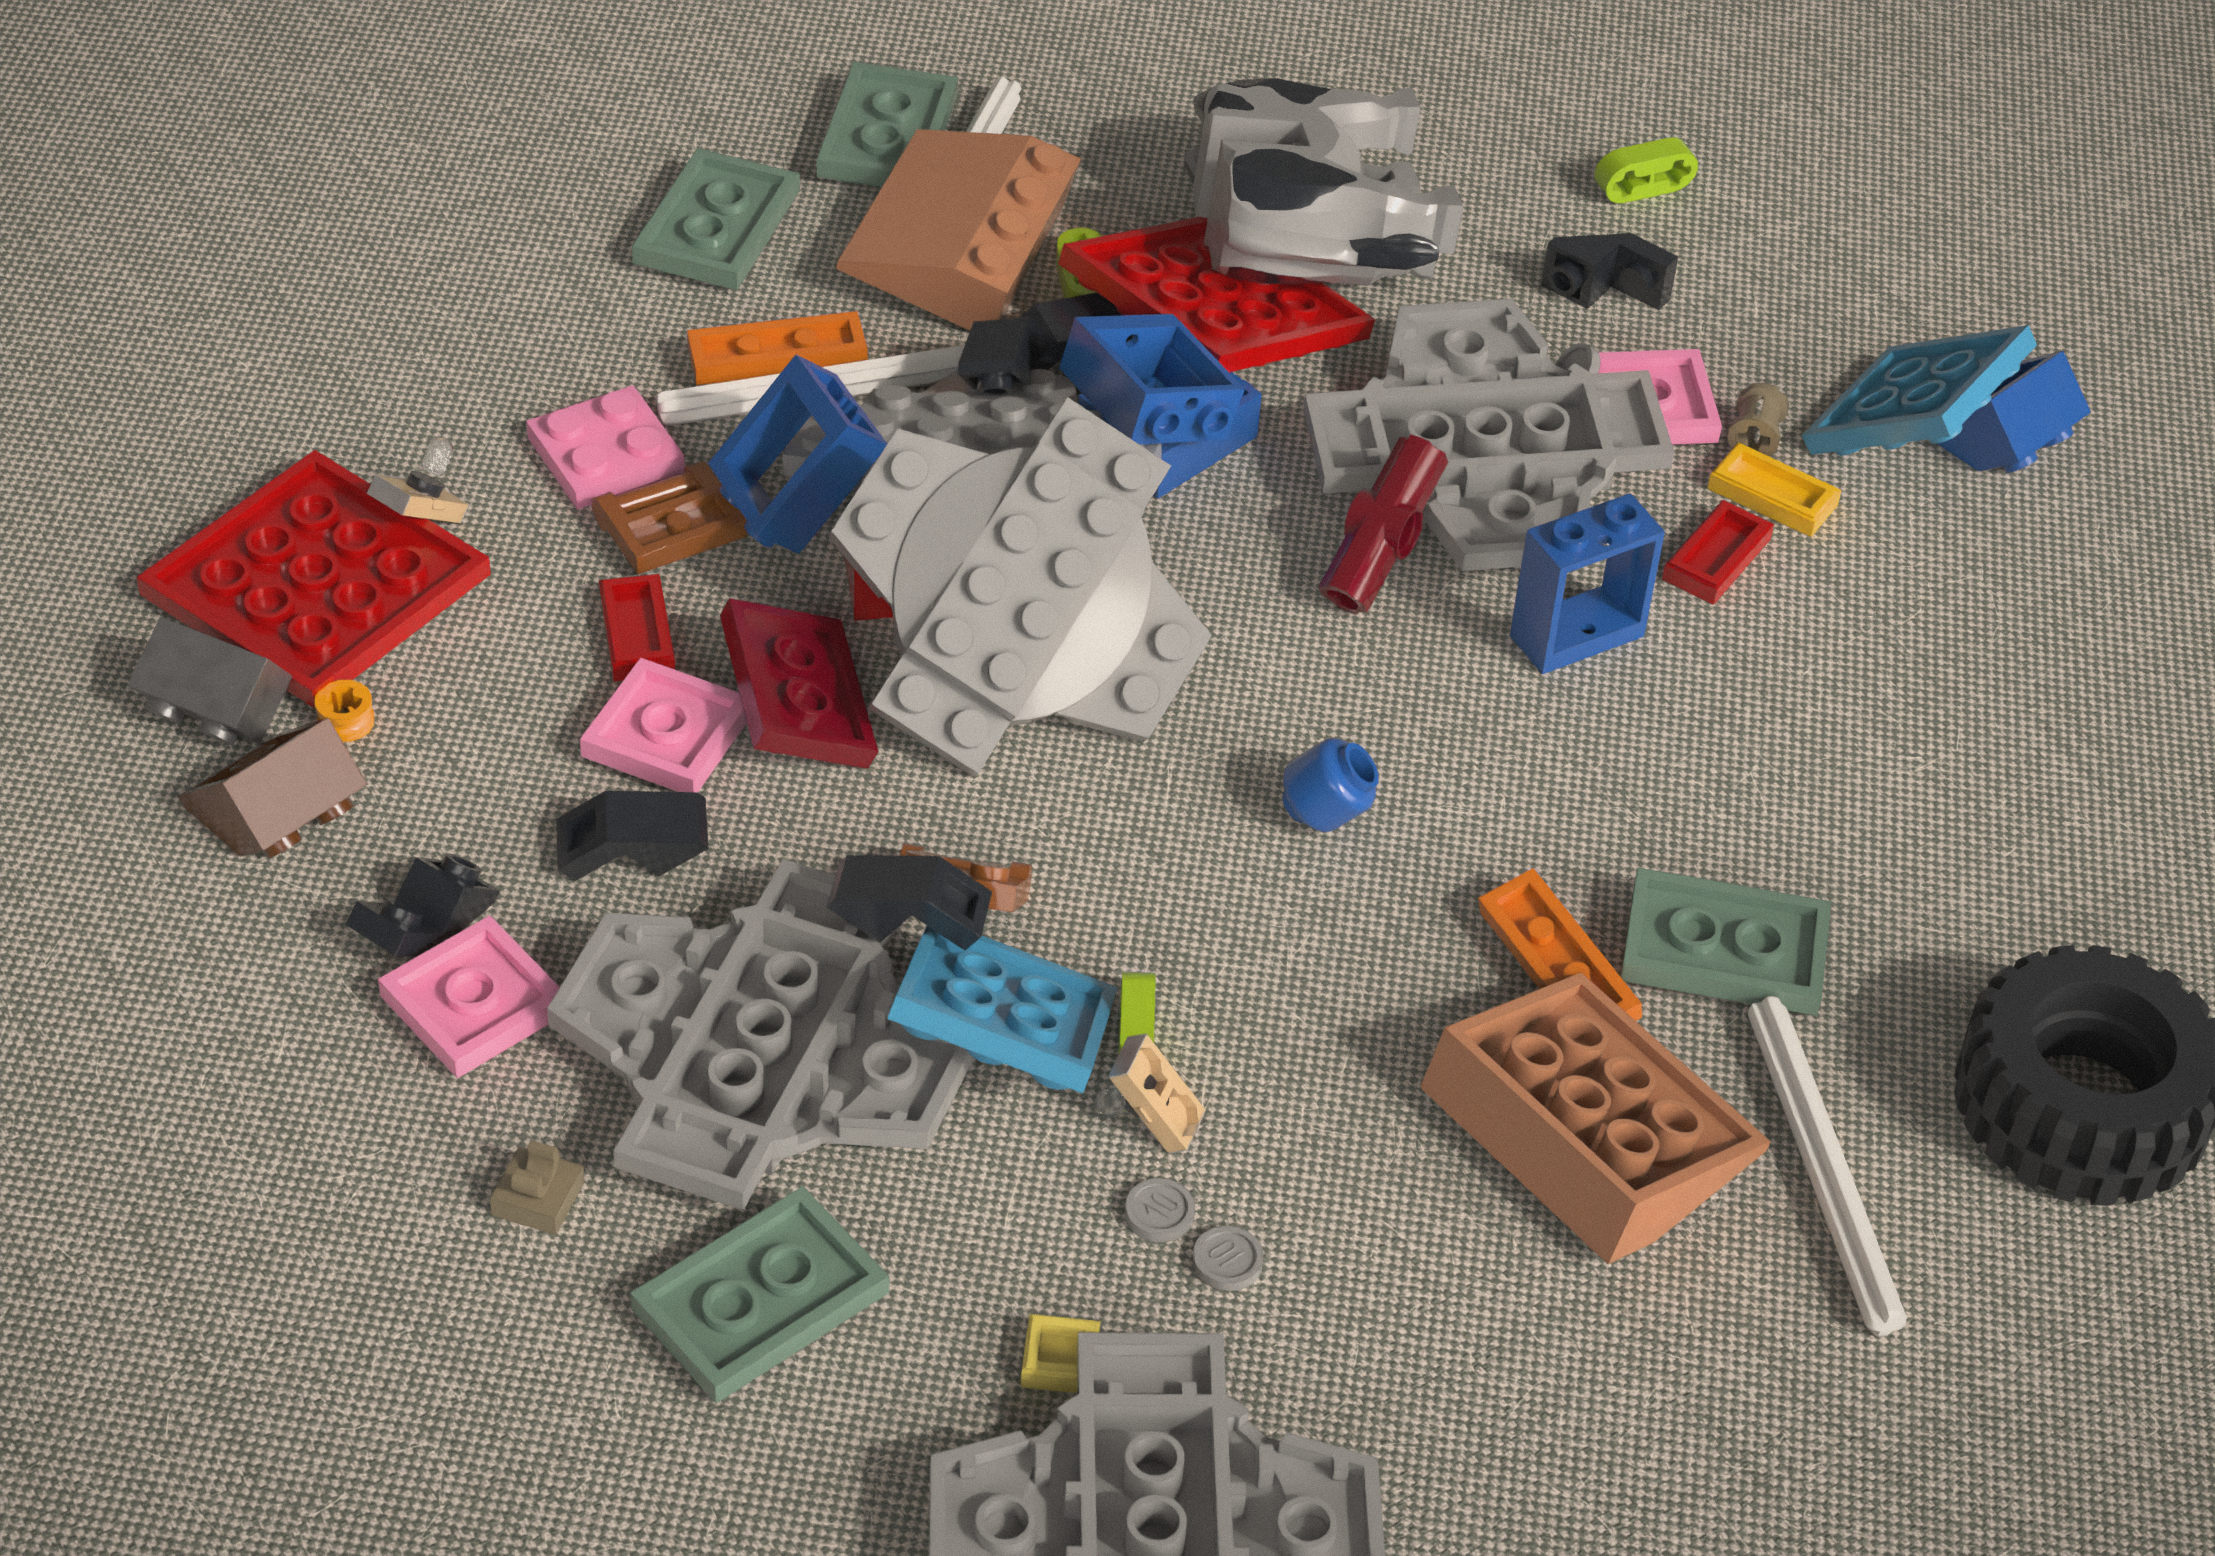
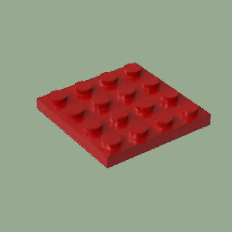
[1058,217,1376,373]
[136,450,491,709]

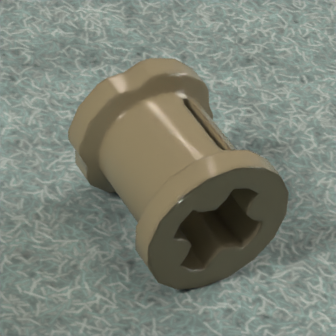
[1727,383,1789,456]

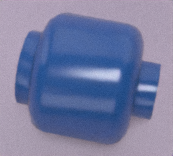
[1282,737,1379,833]

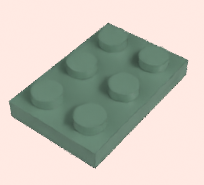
[817,62,958,187]
[632,148,800,290]
[1620,867,1832,1016]
[630,1186,889,1404]

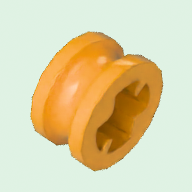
[315,680,375,742]

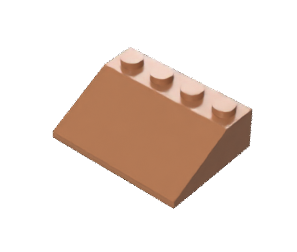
[835,129,1081,330]
[1420,973,1771,1264]

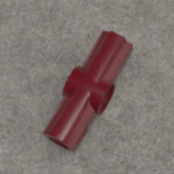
[1318,434,1448,615]

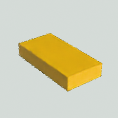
[1707,442,1841,537]

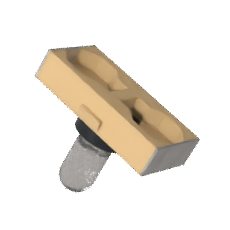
[367,437,469,523]
[1095,1033,1206,1154]

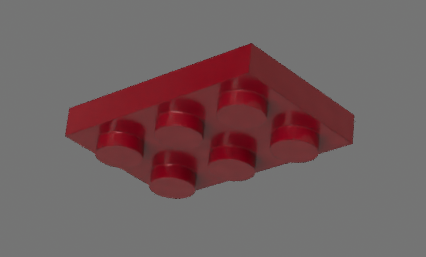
[719,598,879,769]

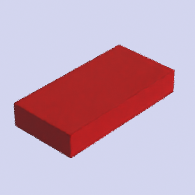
[1662,500,1774,605]
[598,574,675,682]

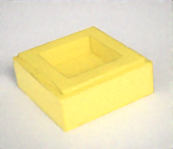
[1021,1314,1101,1393]

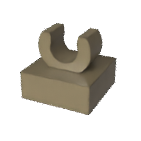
[490,1140,585,1235]

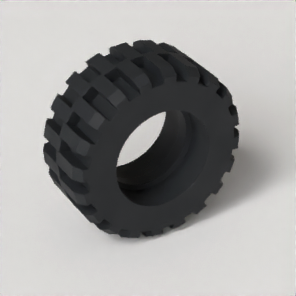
[1954,945,2215,1206]

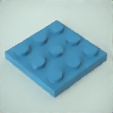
[1802,325,2037,456]
[887,926,1118,1094]

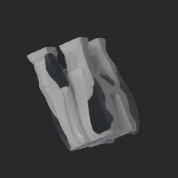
[1184,78,1463,286]

